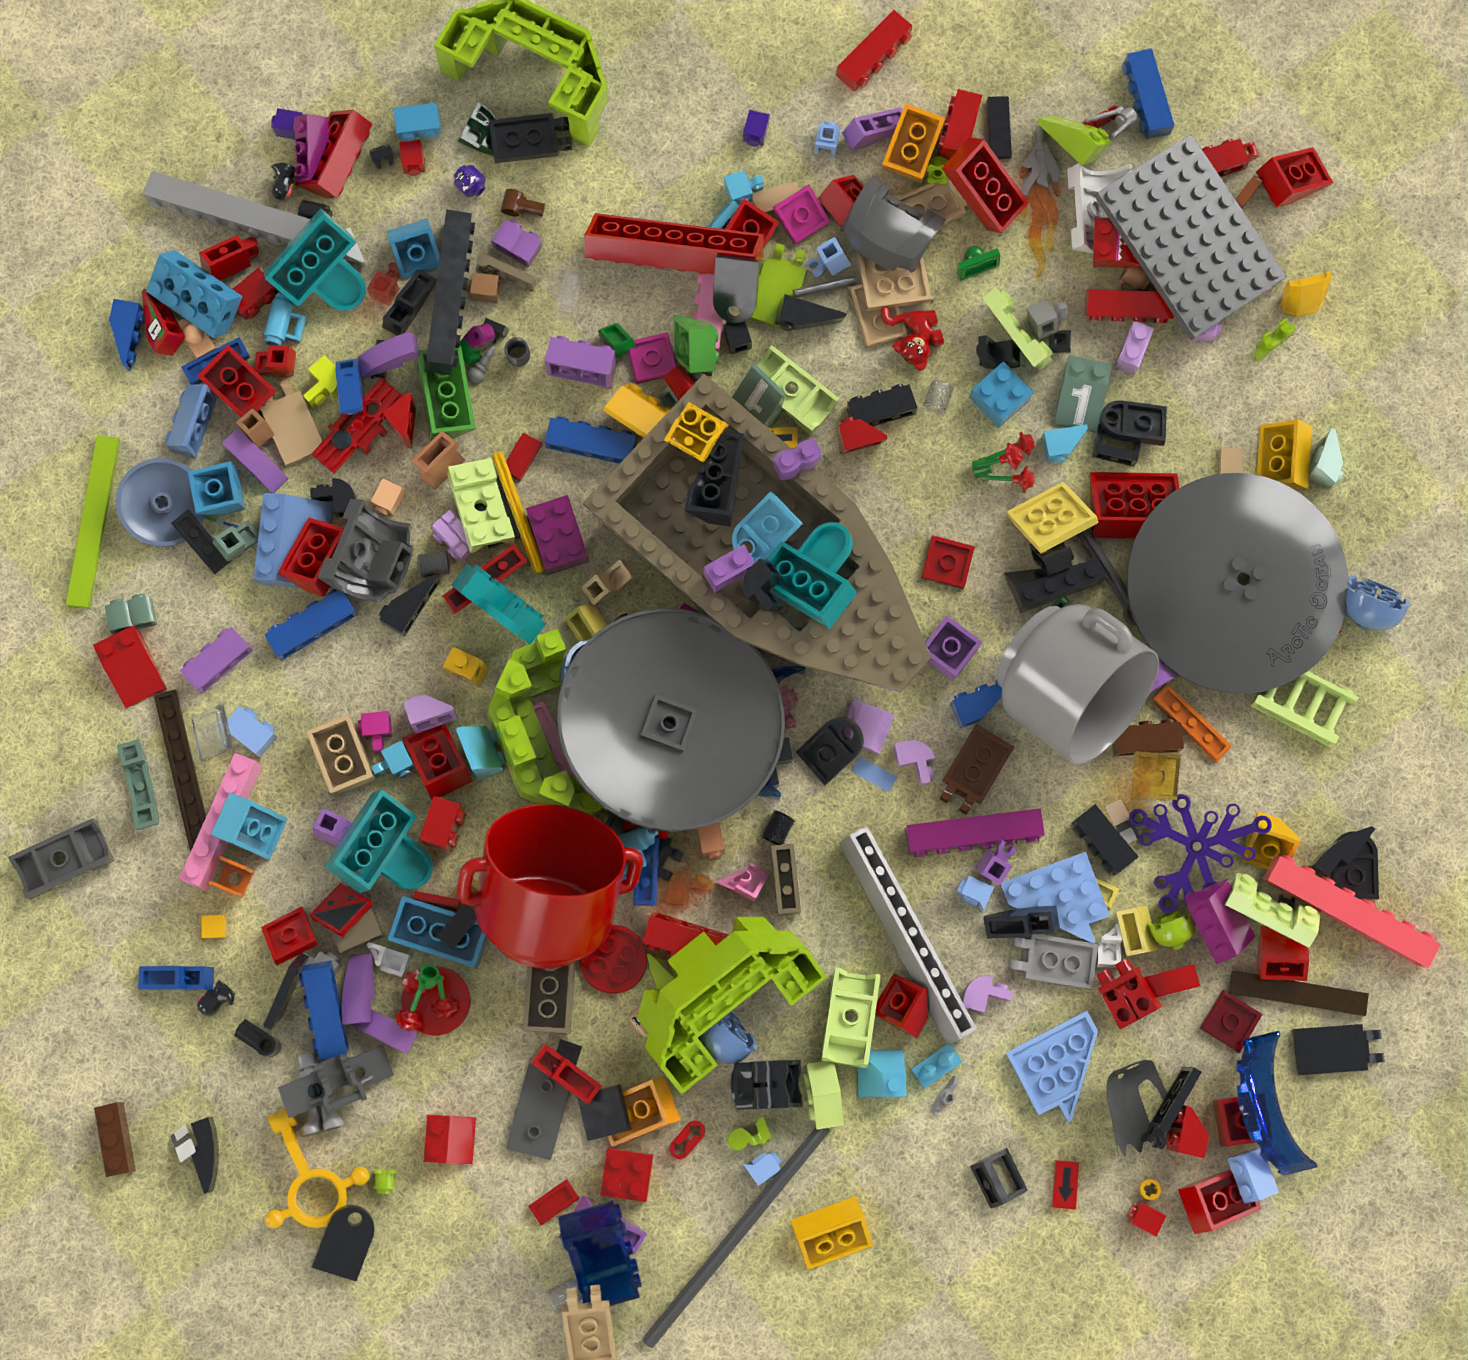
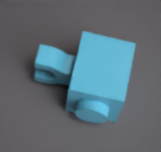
[724,170,764,205]
[371,741,416,778]

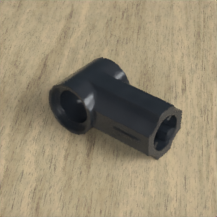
[234,1019,281,1057]

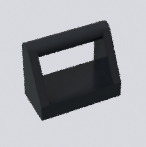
[1091,423,1141,467]
[970,1148,1028,1209]

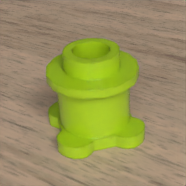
[927,156,948,185]
[372,1170,397,1194]

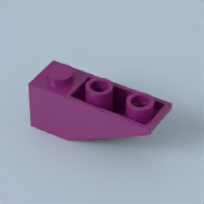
[294,114,329,183]

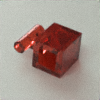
[367,262,400,307]

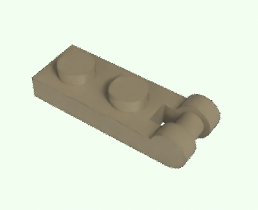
[477,254,537,291]

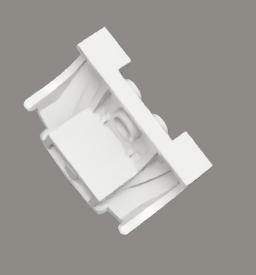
[1067,163,1133,253]

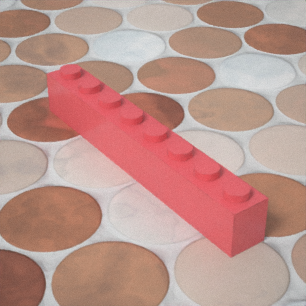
[1262,854,1441,968]

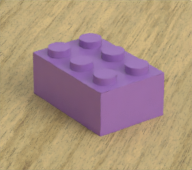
[545,336,617,388]

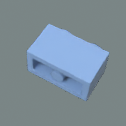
[222,706,277,757]
[1228,1147,1279,1203]

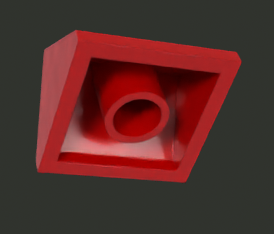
[725,198,779,249]
[382,393,417,448]

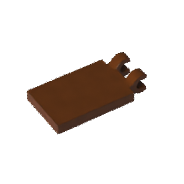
[939,724,1014,815]

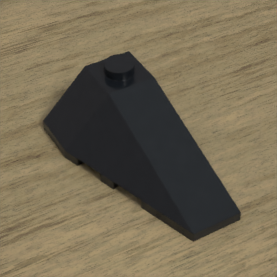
[685,431,744,527]

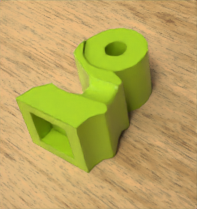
[728,1115,772,1151]

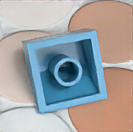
[393,103,442,141]
[387,218,440,279]
[188,461,246,515]

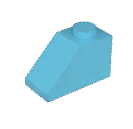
[1041,424,1088,464]

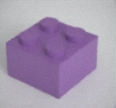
[926,616,982,681]

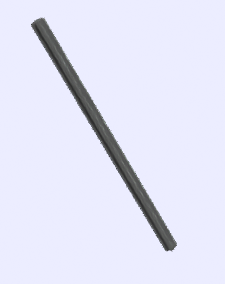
[642,1127,830,1348]

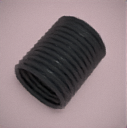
[761,810,795,845]

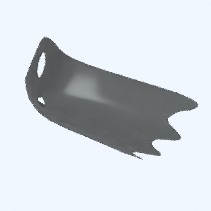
[1106,1060,1167,1157]

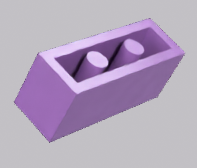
[180,627,253,694]

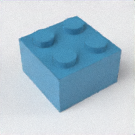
[969,361,1034,428]

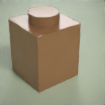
[467,273,500,303]
[236,408,275,448]

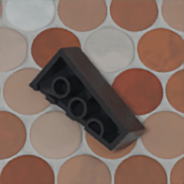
[1004,557,1106,614]

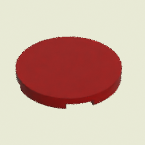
[579,925,648,994]
[401,966,471,1036]

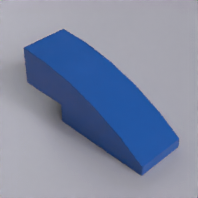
[138,966,214,990]

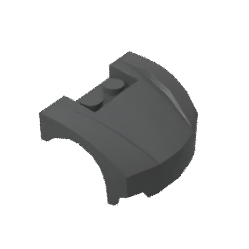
[840,176,946,273]
[317,499,413,602]

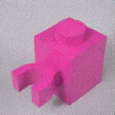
[358,711,392,753]

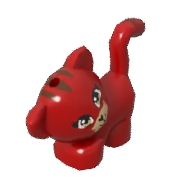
[881,307,944,371]

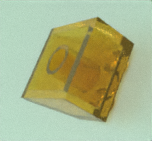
[1131,751,1181,801]

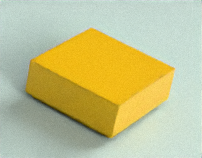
[201,915,226,939]

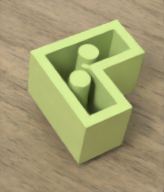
[803,1061,844,1129]

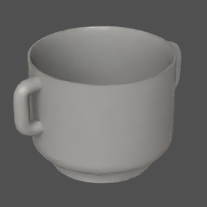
[997,604,1159,766]

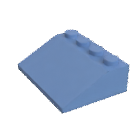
[254,493,333,588]

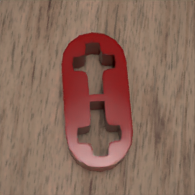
[670,1120,705,1160]

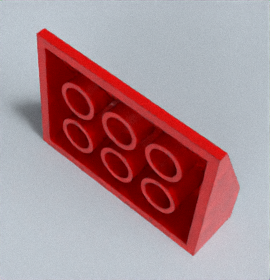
[1090,472,1180,539]

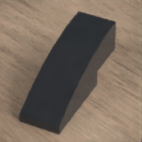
[382,269,437,336]
[1309,826,1375,878]
[983,905,1060,939]
[191,1117,219,1194]

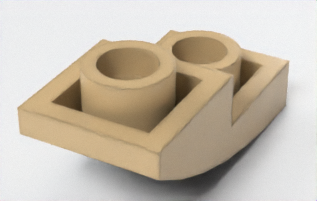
[753,182,798,213]

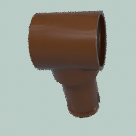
[501,189,545,217]

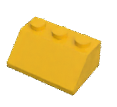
[603,383,671,437]
[1257,419,1312,491]
[790,1196,873,1270]

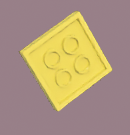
[1007,482,1098,554]

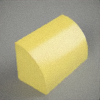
[564,603,608,642]
[1117,906,1158,957]

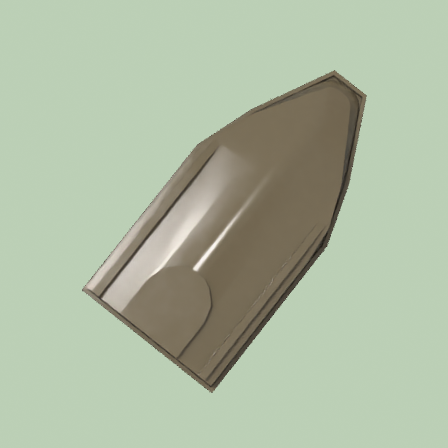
[583,374,931,692]

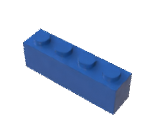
[1122,48,1175,139]
[545,417,637,464]
[264,589,358,661]
[299,960,349,1060]

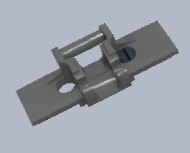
[278,1045,394,1118]

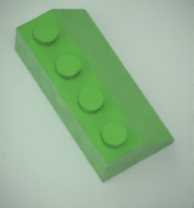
[416,346,476,442]

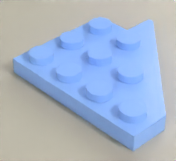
[1001,852,1110,943]
[1006,1011,1098,1122]

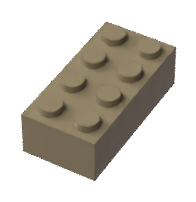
[523,961,576,1034]

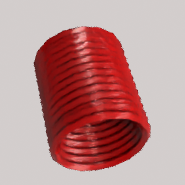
[663,365,695,401]

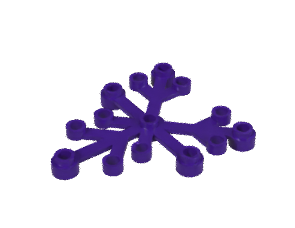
[1129,794,1272,913]

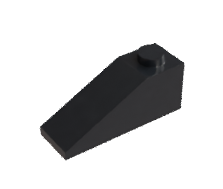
[774,294,847,331]
[379,575,440,637]

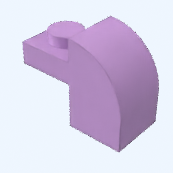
[893,740,935,786]
[962,976,1013,1013]

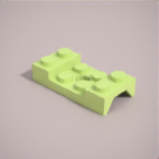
[983,287,1054,371]
[745,345,839,435]
[447,458,515,553]
[1225,872,1320,948]
[821,967,881,1068]

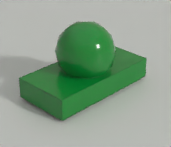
[957,246,1000,281]
[598,323,636,358]

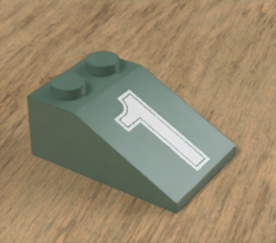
[1054,355,1112,433]
[732,364,786,428]

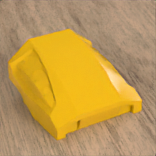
[1281,271,1332,317]
[664,402,729,462]

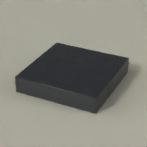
[577,1084,632,1141]

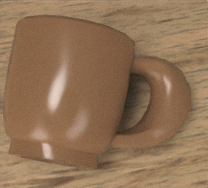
[1116,268,1150,291]

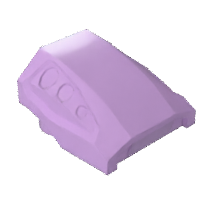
[844,699,894,755]

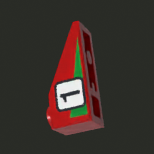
[142,289,186,356]

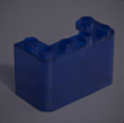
[558,1200,642,1306]

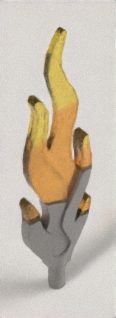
[1020,126,1061,280]

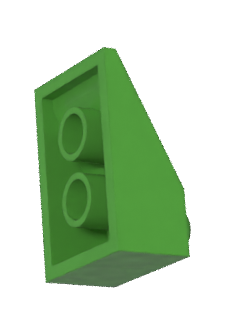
[673,315,719,373]

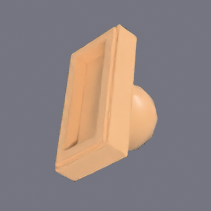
[178,318,216,358]

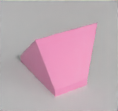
[715,863,770,904]

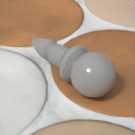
[467,346,495,384]

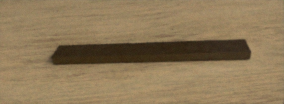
[154,689,206,852]

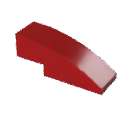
[1144,964,1200,998]
[529,1043,602,1105]

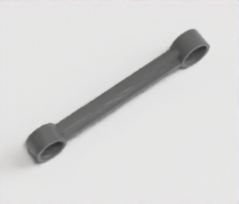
[1077,528,1136,625]

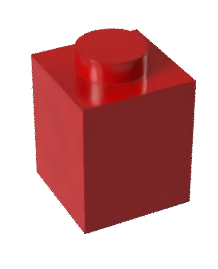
[399,140,426,176]
[1127,1202,1167,1237]

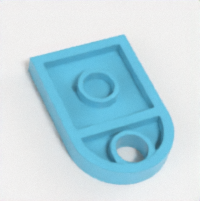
[732,491,803,562]

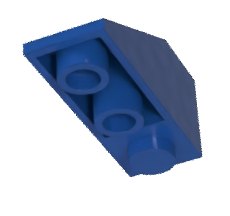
[109,299,145,371]
[336,358,363,415]
[950,680,1002,729]

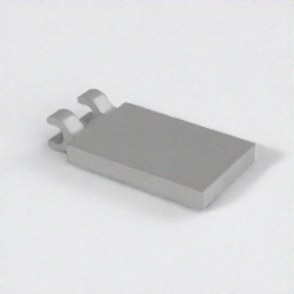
[1008,934,1098,990]

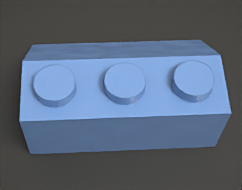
[165,384,217,459]

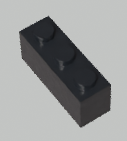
[846,384,918,427]
[1071,804,1139,876]

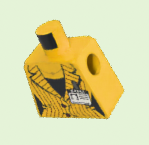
[442,647,490,688]

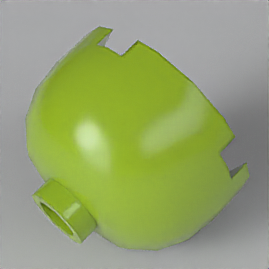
[1148,909,1195,950]

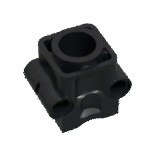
[731,1060,803,1110]

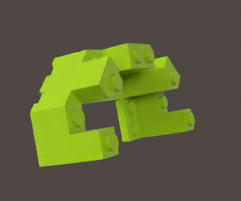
[434,0,609,147]
[487,628,607,816]
[637,917,827,1095]

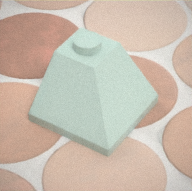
[1309,428,1343,488]

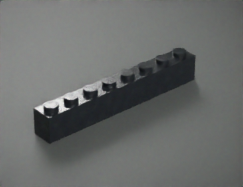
[425,209,475,375]

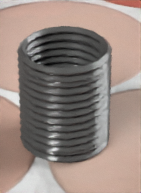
[504,337,530,367]
[418,551,450,578]

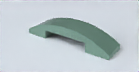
[117,739,159,831]

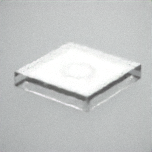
[191,705,233,761]

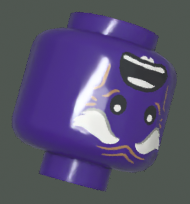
[454,165,486,197]

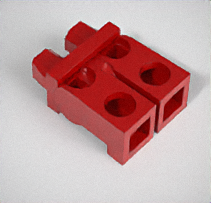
[1097,958,1163,1030]

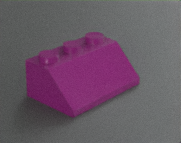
[1185,879,1256,964]

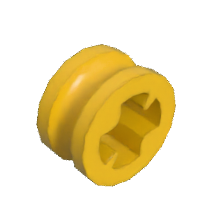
[1138,1179,1161,1200]

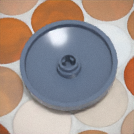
[116,458,205,547]

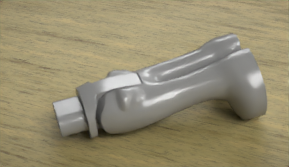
[297,1052,344,1137]

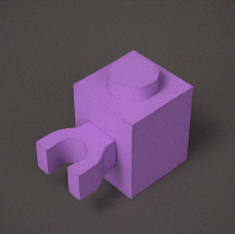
[976,838,1017,885]

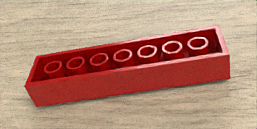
[584,213,764,274]

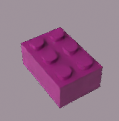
[526,495,589,576]

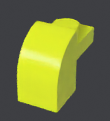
[303,355,338,408]

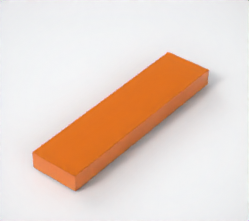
[1151,683,1232,763]

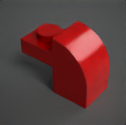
[254,346,296,378]

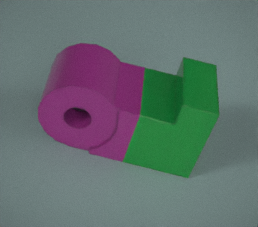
[460,324,495,365]

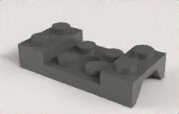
[8,818,114,900]

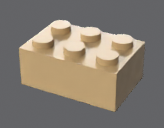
[306,714,376,797]

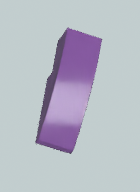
[358,332,420,378]
[222,428,289,493]
[342,953,375,1025]
[352,1009,419,1054]

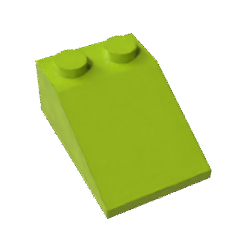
[1036,115,1112,165]

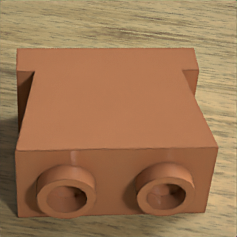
[411,431,465,490]
[697,822,725,861]

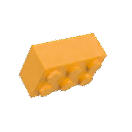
[882,103,945,184]

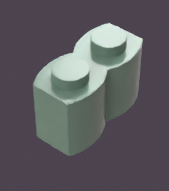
[105,594,157,635]

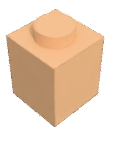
[371,479,405,516]

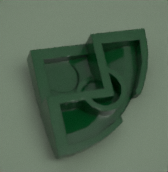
[458,101,497,156]

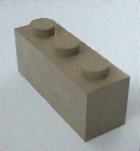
[770,844,801,916]

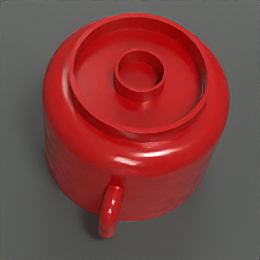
[457,804,643,968]

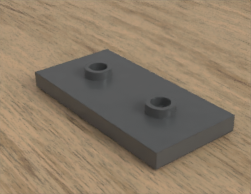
[506,1058,569,1160]

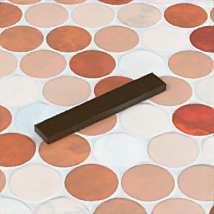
[1229,970,1369,1016]

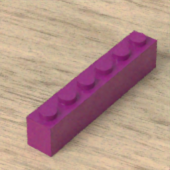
[905,808,1045,858]

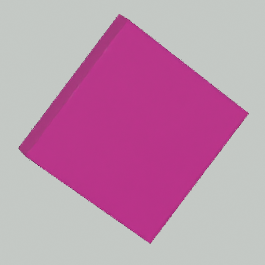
[772,185,831,245]
[628,332,677,384]

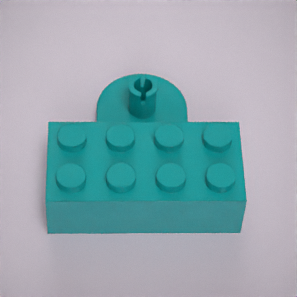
[263,208,366,311]
[767,522,857,629]
[451,564,547,644]
[324,789,433,893]

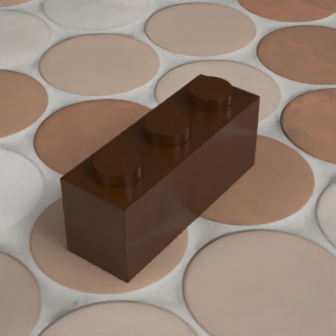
[1112,719,1184,757]
[94,1102,136,1177]

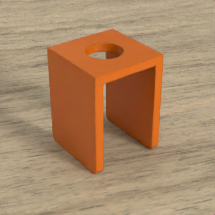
[208,856,254,898]

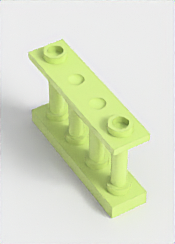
[1250,671,1359,747]

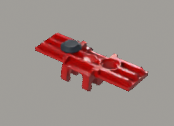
[311,377,403,474]

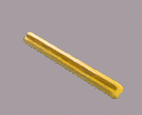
[492,452,545,574]

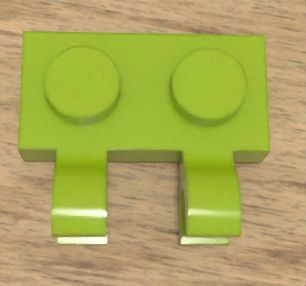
[1253,318,1296,361]

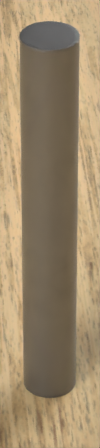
[792,276,856,298]

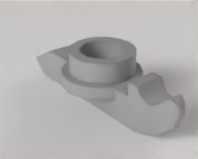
[932,1075,958,1116]

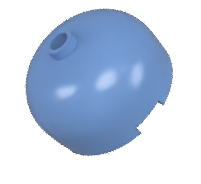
[1346,576,1410,630]
[698,1011,757,1064]

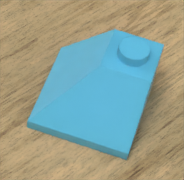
[857,1050,906,1097]

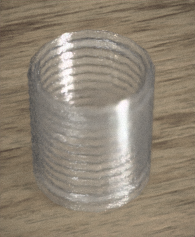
[923,380,953,415]
[546,1277,584,1314]

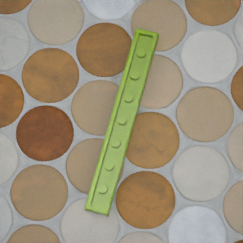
[66,435,120,609]

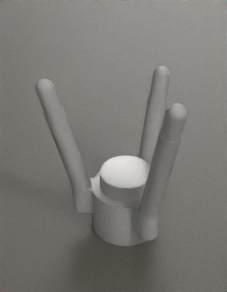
[1085,106,1138,141]

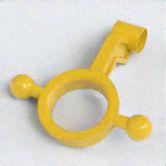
[265,1108,369,1229]

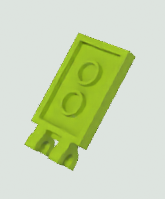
[749,243,807,329]

